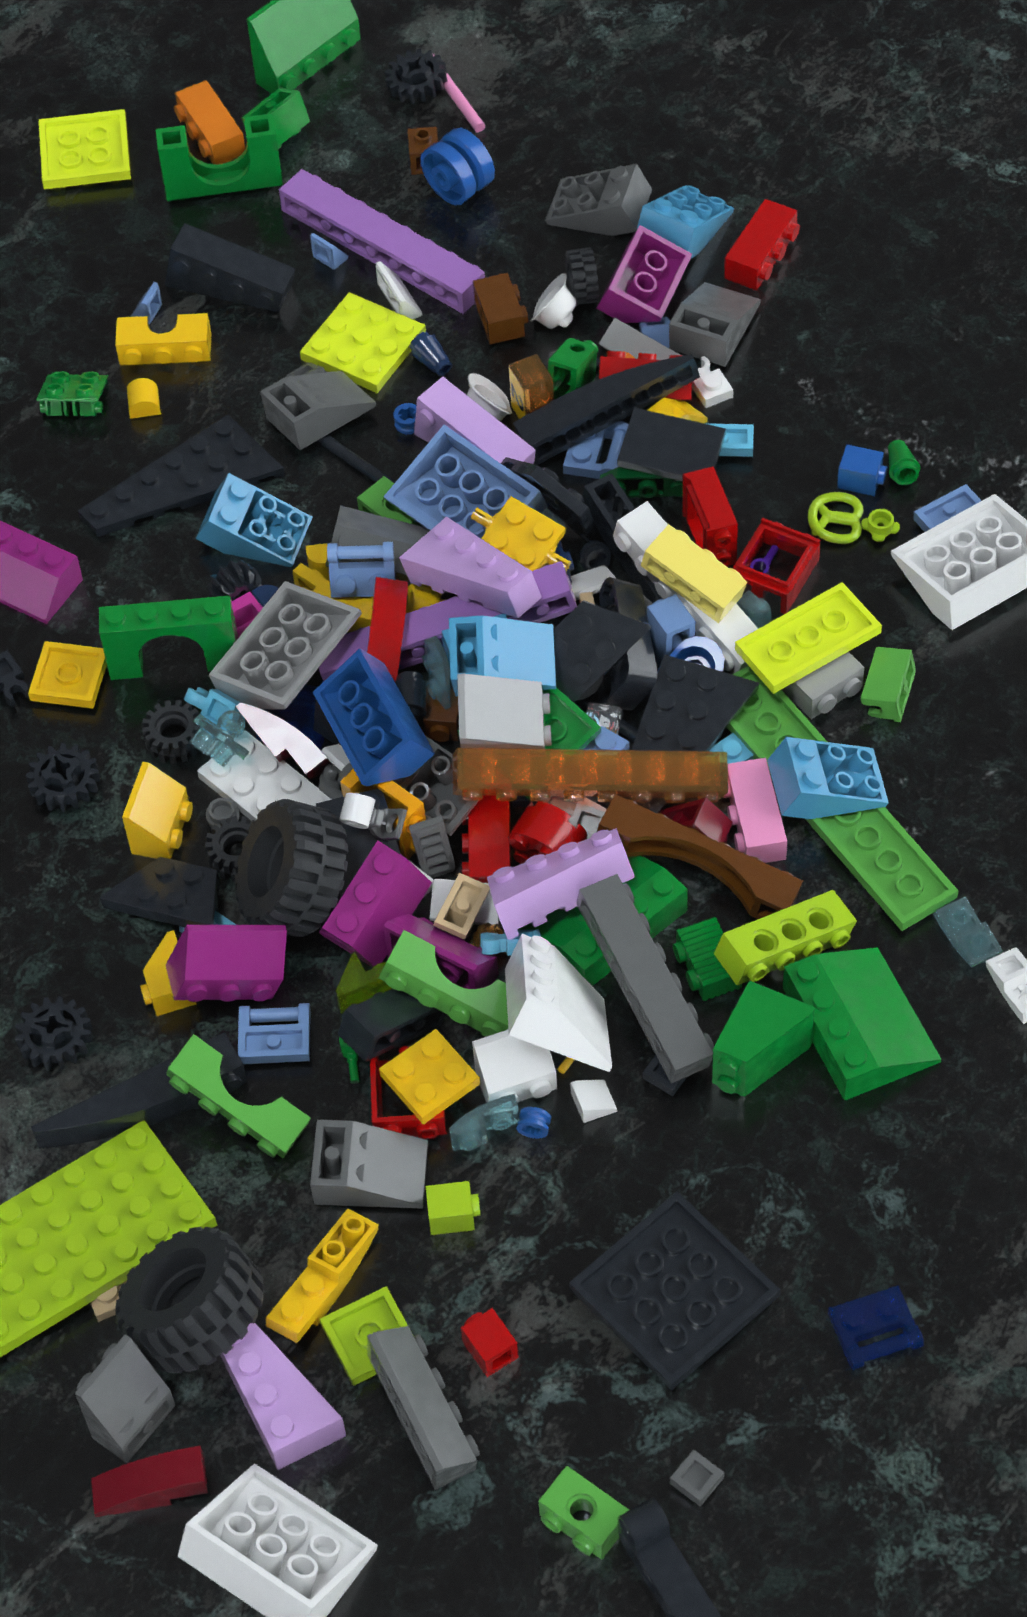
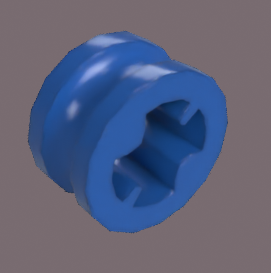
[394,403,417,434]
[517,1107,551,1139]

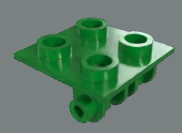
[37,371,108,416]

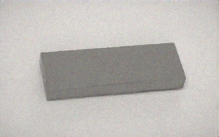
[599,318,680,360]

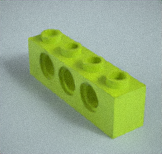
[714,890,857,985]

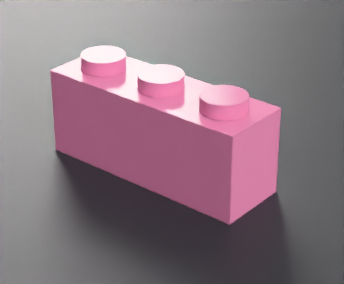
[720,758,787,863]

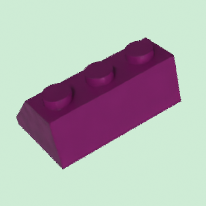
[596,225,692,323]
[0,521,83,624]
[319,841,432,970]
[383,913,499,989]
[165,925,287,1002]

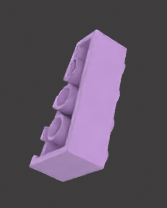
[414,377,536,464]
[399,517,542,618]
[487,828,635,940]
[220,1322,346,1470]

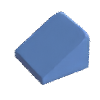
[310,233,348,270]
[131,282,162,324]
[639,317,670,348]

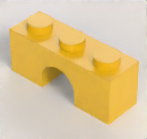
[115,313,211,365]

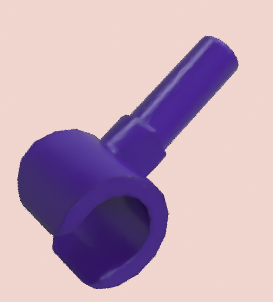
[750,545,779,575]

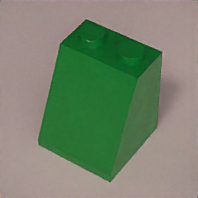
[712,981,815,1097]

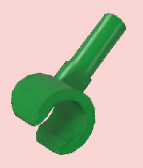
[339,1037,359,1084]

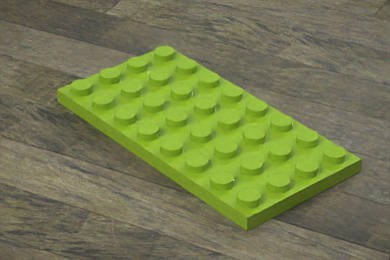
[0,1121,217,1357]

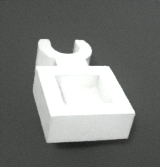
[692,356,733,408]

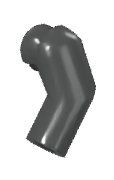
[318,763,343,799]

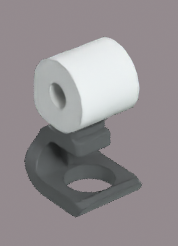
[339,793,407,840]

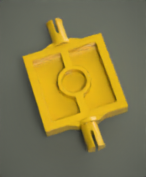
[471,496,571,571]

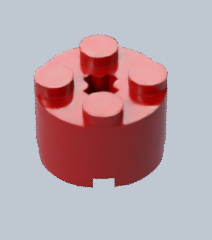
[508,801,588,864]

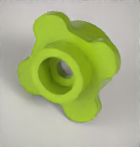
[861,509,900,542]

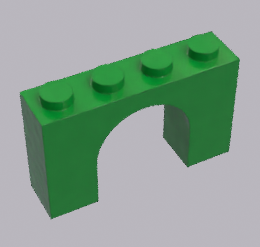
[155,113,283,201]
[99,596,238,680]

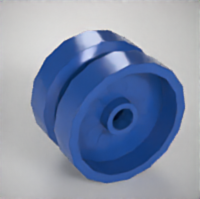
[421,128,495,205]

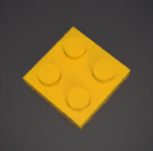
[28,641,107,709]
[379,1029,480,1124]

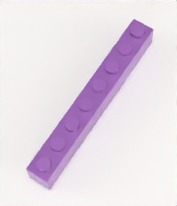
[279,169,485,314]
[319,561,577,681]

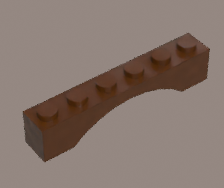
[597,794,803,919]

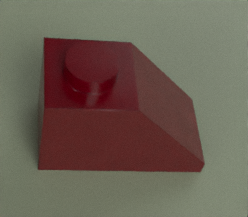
[660,797,733,843]

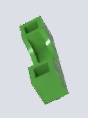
[379,930,508,1037]
[167,1034,311,1158]

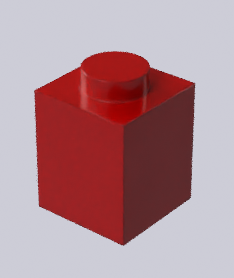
[461,1308,518,1377]

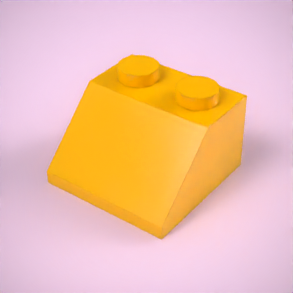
[122,762,193,859]

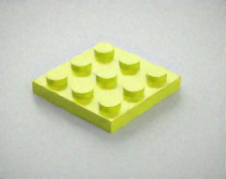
[39,109,131,189]
[300,292,426,393]

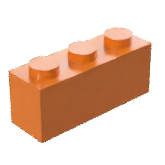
[174,80,245,164]

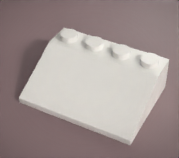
[891,494,1027,630]
[505,934,612,1072]
[178,1463,378,1617]

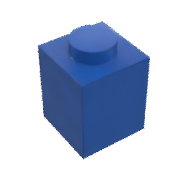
[837,445,888,496]

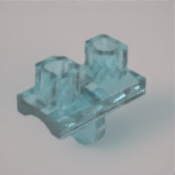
[189,710,249,768]

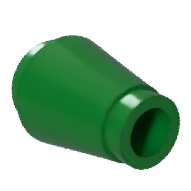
[888,440,920,485]

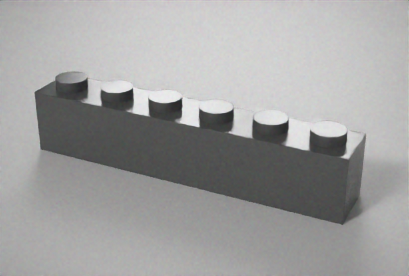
[576,874,714,1083]

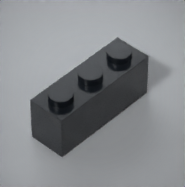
[338,989,446,1062]

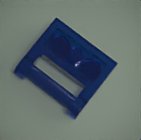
[828,1285,924,1370]

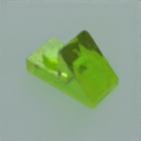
[336,952,392,1014]

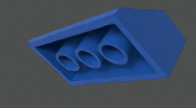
[313,648,435,787]

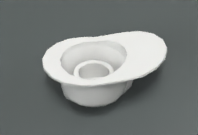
[531,273,576,329]
[467,373,512,421]

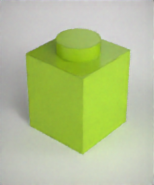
[426,1181,481,1235]

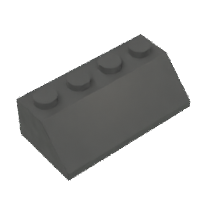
[325,505,452,599]
[367,1326,480,1490]

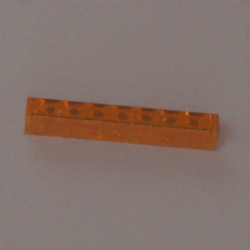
[452,748,728,803]

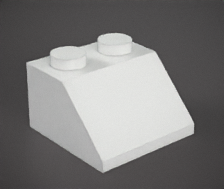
[472,1029,557,1112]

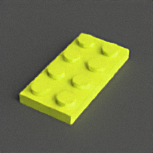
[735,582,882,694]

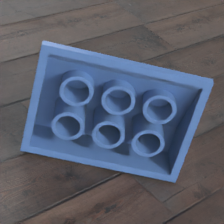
[384,425,547,538]

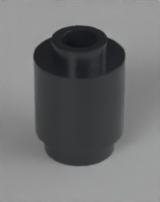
[395,671,427,722]

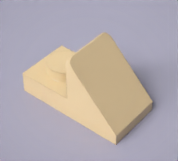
[433,873,490,940]

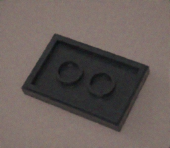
[617,408,726,481]

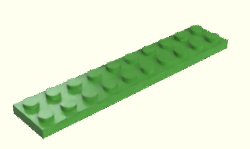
[726,666,958,931]

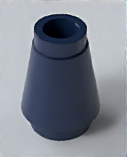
[409,332,452,377]

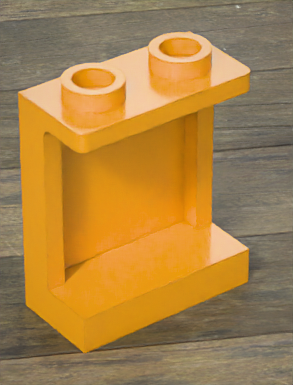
[340,769,429,859]

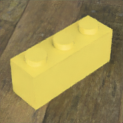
[641,524,747,623]

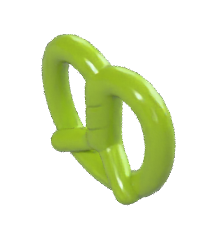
[808,492,863,544]

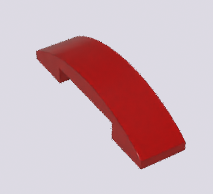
[367,577,408,681]

